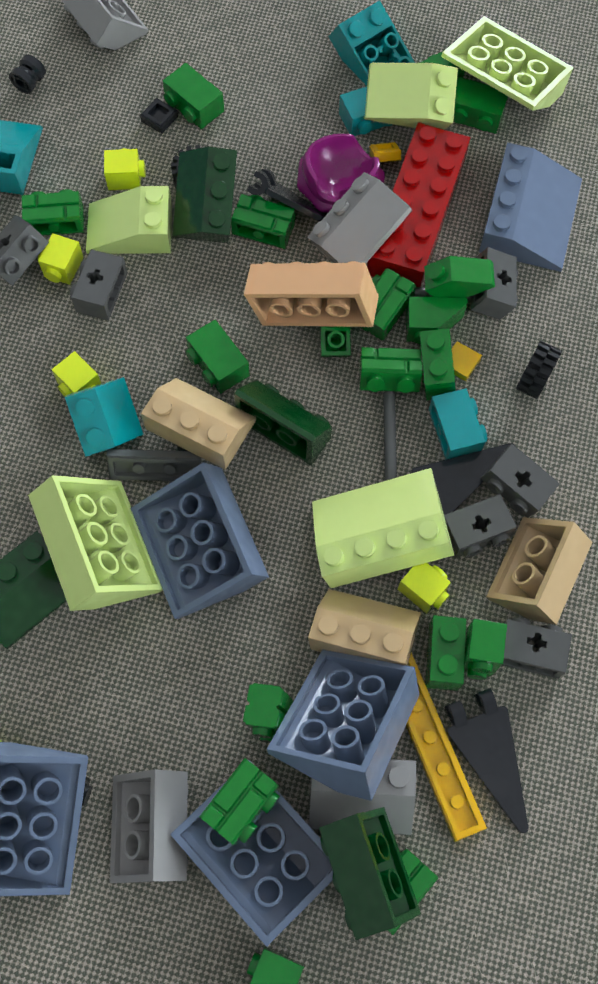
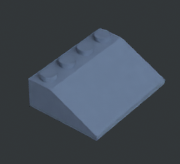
[479,142,582,272]
[130,462,269,619]
[267,649,420,801]
[0,742,88,896]
[170,760,333,947]

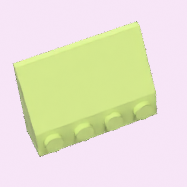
[441,17,573,111]
[312,468,454,588]
[28,475,163,611]

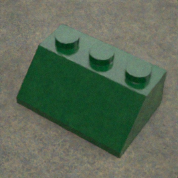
[172,146,237,243]
[234,380,332,466]
[0,531,66,649]
[319,807,421,940]

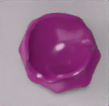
[297,134,385,213]

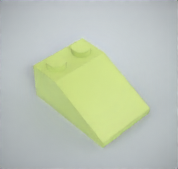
[364,63,458,130]
[86,186,172,254]

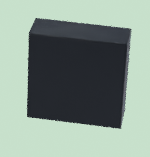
[140,98,178,134]

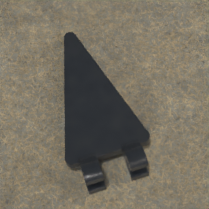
[247,168,327,221]
[411,443,515,515]
[444,688,529,833]

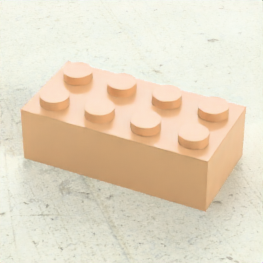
[244,261,379,327]

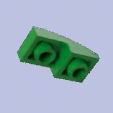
[320,326,351,357]

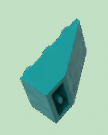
[328,0,415,86]
[0,120,43,195]

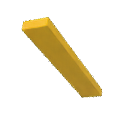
[406,652,487,842]

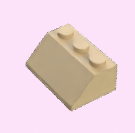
[141,378,256,470]
[486,517,592,625]
[308,589,421,666]

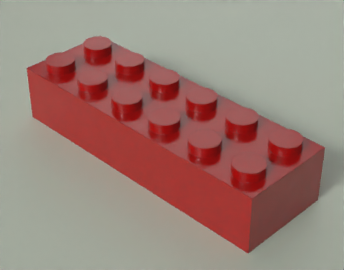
[367,122,471,287]

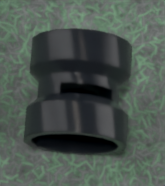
[9,54,46,94]

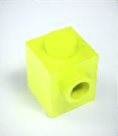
[104,148,146,190]
[38,233,84,285]
[51,351,101,397]
[397,563,451,614]

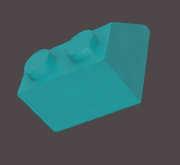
[64,377,143,457]

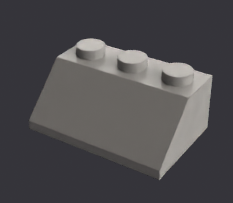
[61,0,149,50]
[307,172,413,263]
[309,759,416,835]
[110,769,188,883]

